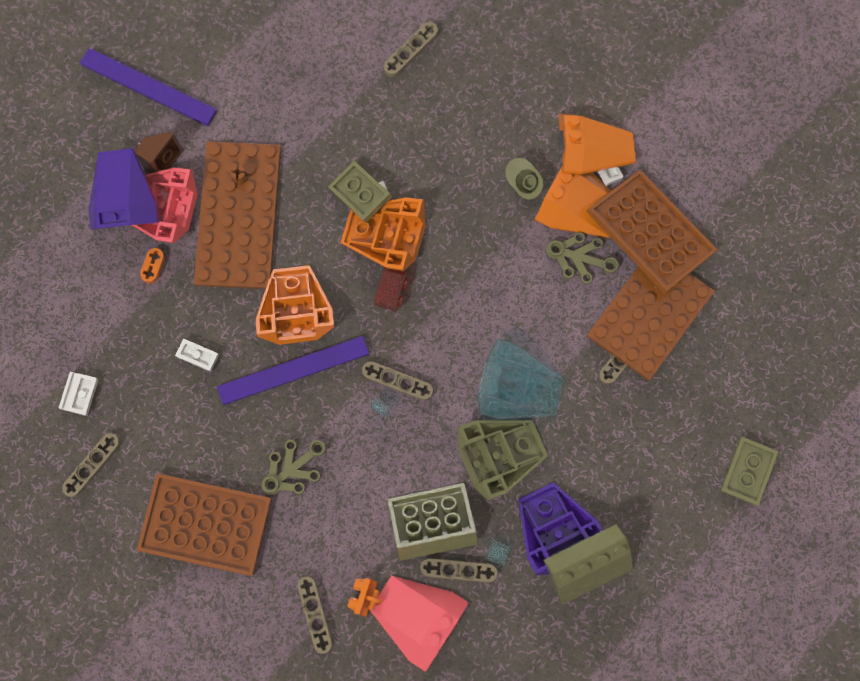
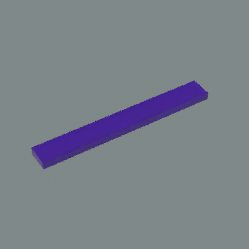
[80,48,217,127]
[217,336,369,405]

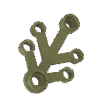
[546,232,618,285]
[262,440,326,495]

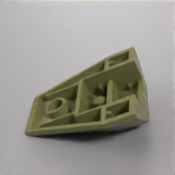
[457,420,548,501]

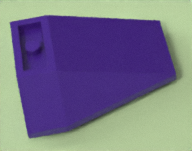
[88,148,159,229]

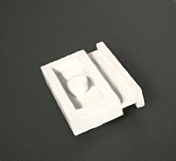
[59,371,99,416]

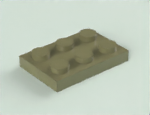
[328,161,392,223]
[720,437,779,506]

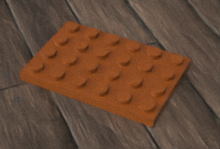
[587,170,717,294]
[586,267,715,381]
[136,473,272,576]

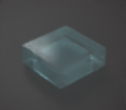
[370,398,390,418]
[485,540,510,566]

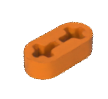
[140,248,165,284]

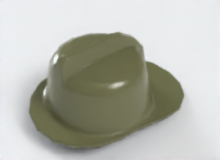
[505,158,544,200]

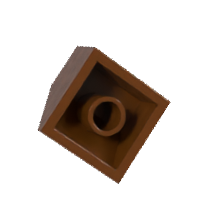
[135,132,183,173]

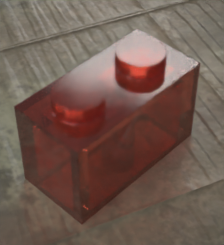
[374,267,410,312]

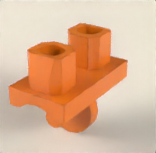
[347,578,383,617]

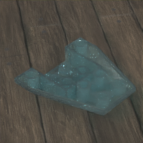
[478,339,564,419]

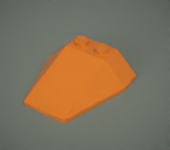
[558,114,636,174]
[535,167,611,238]
[340,197,426,271]
[256,265,334,345]

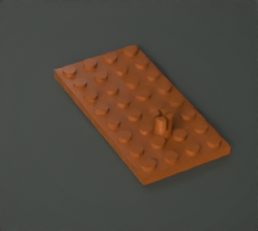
[194,142,281,289]

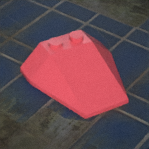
[132,168,198,243]
[370,576,469,672]

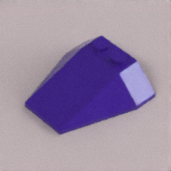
[518,482,603,575]

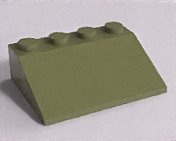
[388,483,478,561]
[544,524,633,605]

